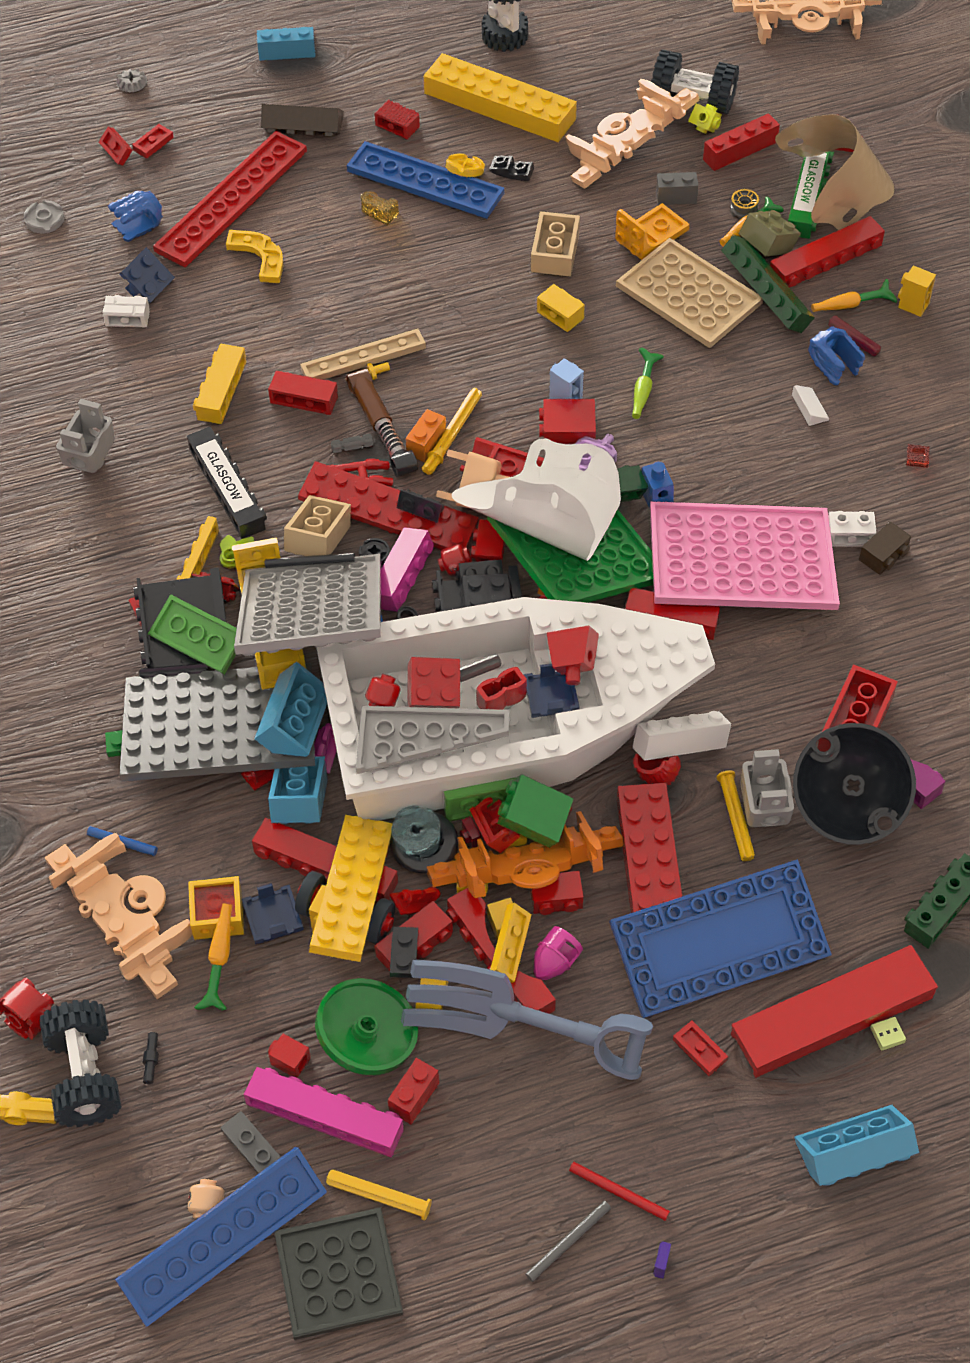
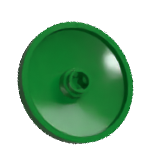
[315,978,418,1075]

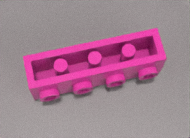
[381,527,434,612]

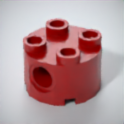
[0,978,54,1040]

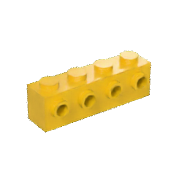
[193,344,247,424]

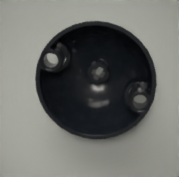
[793,723,916,845]

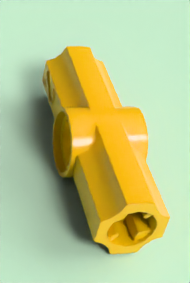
[0,1091,56,1125]

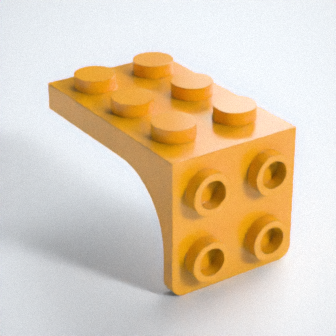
[615,203,690,260]

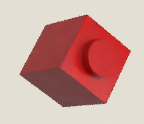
[268,1033,311,1078]

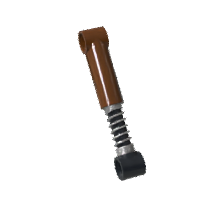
[346,368,418,477]

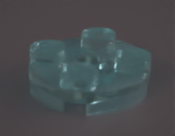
[391,805,441,855]

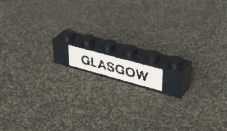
[187,427,267,539]

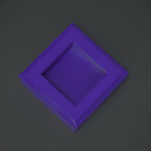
[653,1241,671,1279]

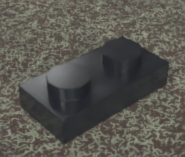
[390,927,419,978]

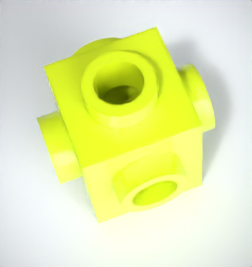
[688,103,722,134]

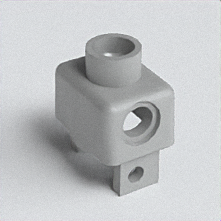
[56,399,115,473]
[740,749,794,827]

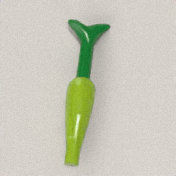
[632,348,664,419]

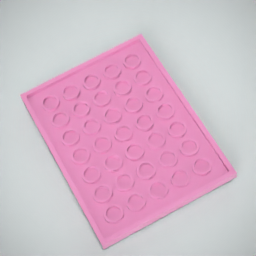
[650,502,840,610]

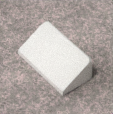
[792,385,829,426]

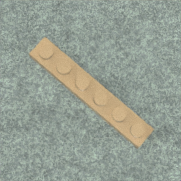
[300,329,426,380]

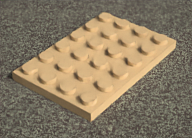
[616,238,763,348]

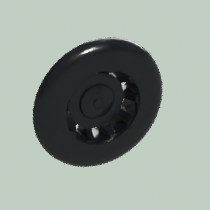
[390,811,458,873]

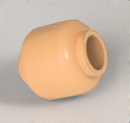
[187,1179,225,1219]

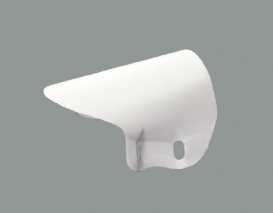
[452,438,621,561]

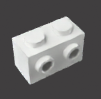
[828,511,876,547]

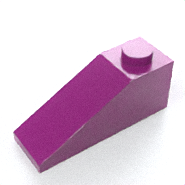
[911,760,945,810]

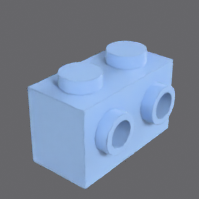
[549,358,584,399]

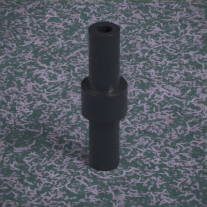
[142,1032,159,1084]

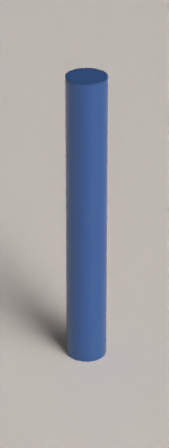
[87,826,158,856]

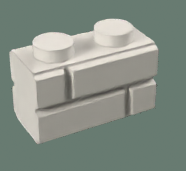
[103,295,150,328]

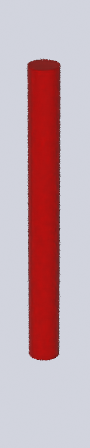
[569,1162,670,1221]

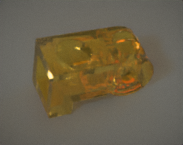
[360,191,399,225]

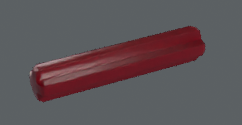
[828,316,881,356]

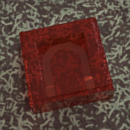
[906,444,930,468]

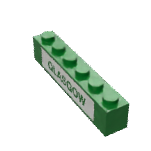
[788,151,834,239]

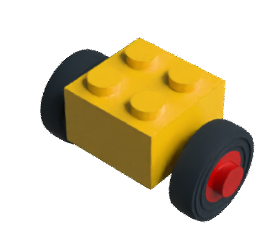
[295,871,396,944]

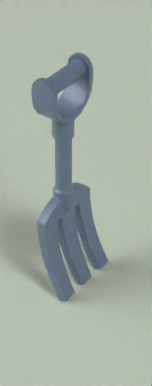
[401,960,653,1080]

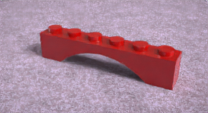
[446,888,556,1026]

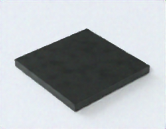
[275,1207,403,1340]

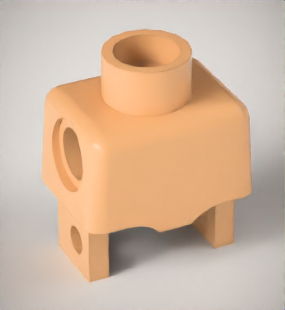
[436,449,509,508]

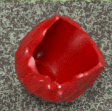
[633,753,681,786]

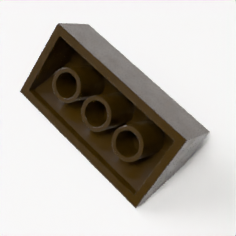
[261,104,344,137]

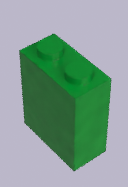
[497,774,574,848]

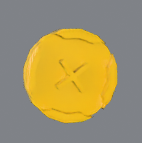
[446,154,485,177]

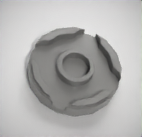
[24,200,64,234]

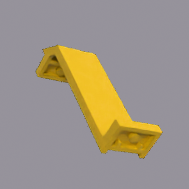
[232,538,306,690]

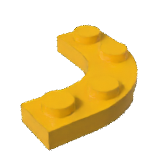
[226,230,283,283]

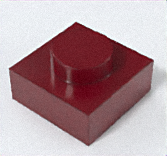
[460,816,481,848]

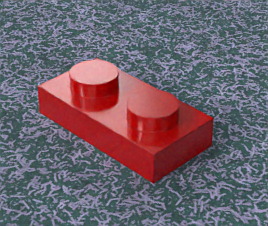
[132,124,174,159]
[99,126,133,166]
[673,1021,728,1076]

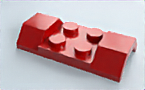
[460,437,544,477]

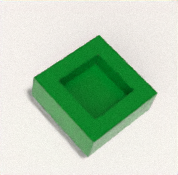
[105,730,122,757]

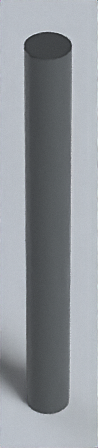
[525,1201,611,1282]

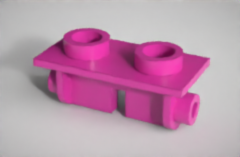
[315,723,337,774]

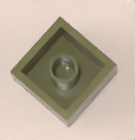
[739,210,801,256]

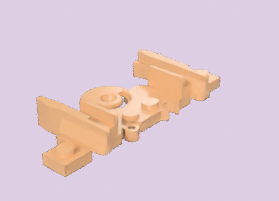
[732,0,882,44]
[566,79,700,188]
[45,833,193,999]

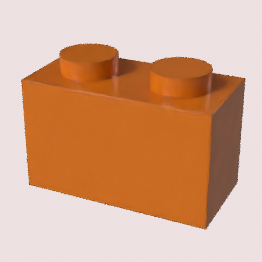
[406,409,446,462]

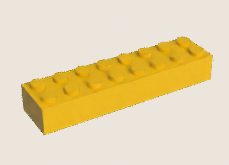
[424,53,577,143]

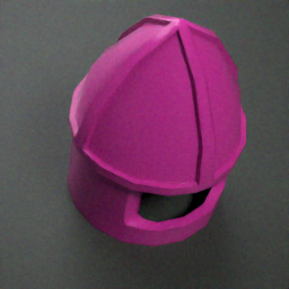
[533,926,583,980]

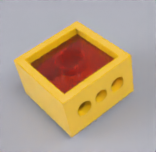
[188,876,244,940]

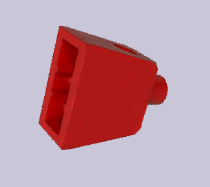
[547,625,599,685]

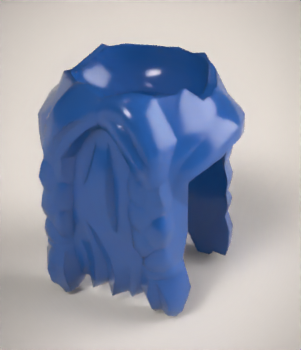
[108,191,163,242]
[808,326,865,385]

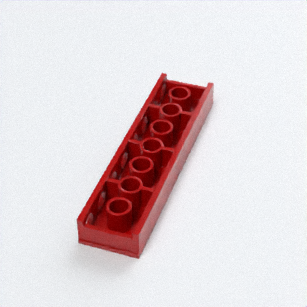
[731,945,938,1078]

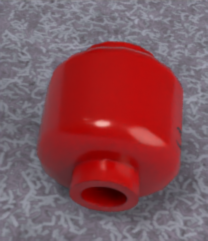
[438,544,472,576]
[365,673,401,707]

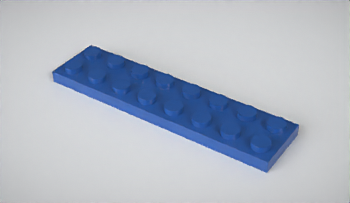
[347,141,504,219]
[115,1147,327,1327]

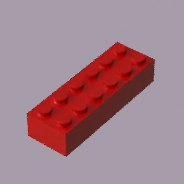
[617,783,682,913]

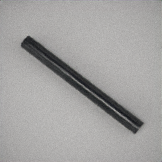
[265,553,355,568]

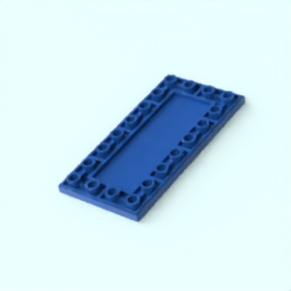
[609,859,832,1018]

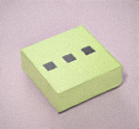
[870,1017,906,1051]

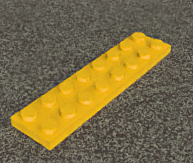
[309,815,393,962]

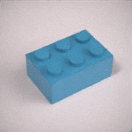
[268,756,328,824]

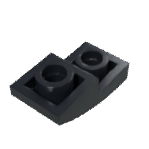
[489,155,534,181]

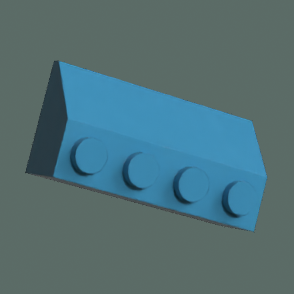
[254,662,327,757]
[794,1105,919,1186]

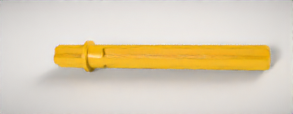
[422,388,482,475]

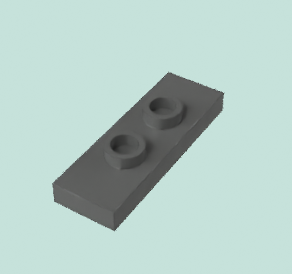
[220,1111,281,1174]

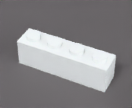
[633,711,731,760]

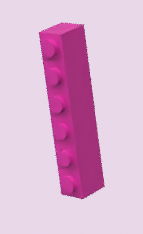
[244,1067,404,1158]

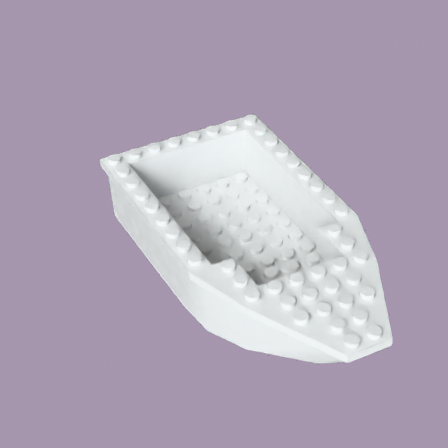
[316,597,715,821]

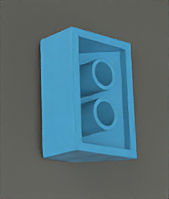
[257,27,315,61]

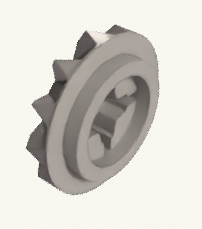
[116,69,147,92]

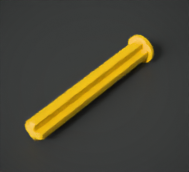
[716,770,755,861]
[326,1170,432,1221]

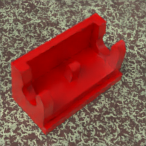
[469,797,521,853]

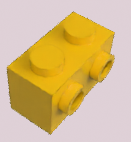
[898,266,936,317]
[537,284,585,332]

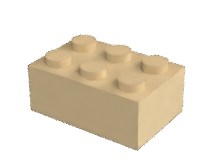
[531,212,580,276]
[284,495,351,556]

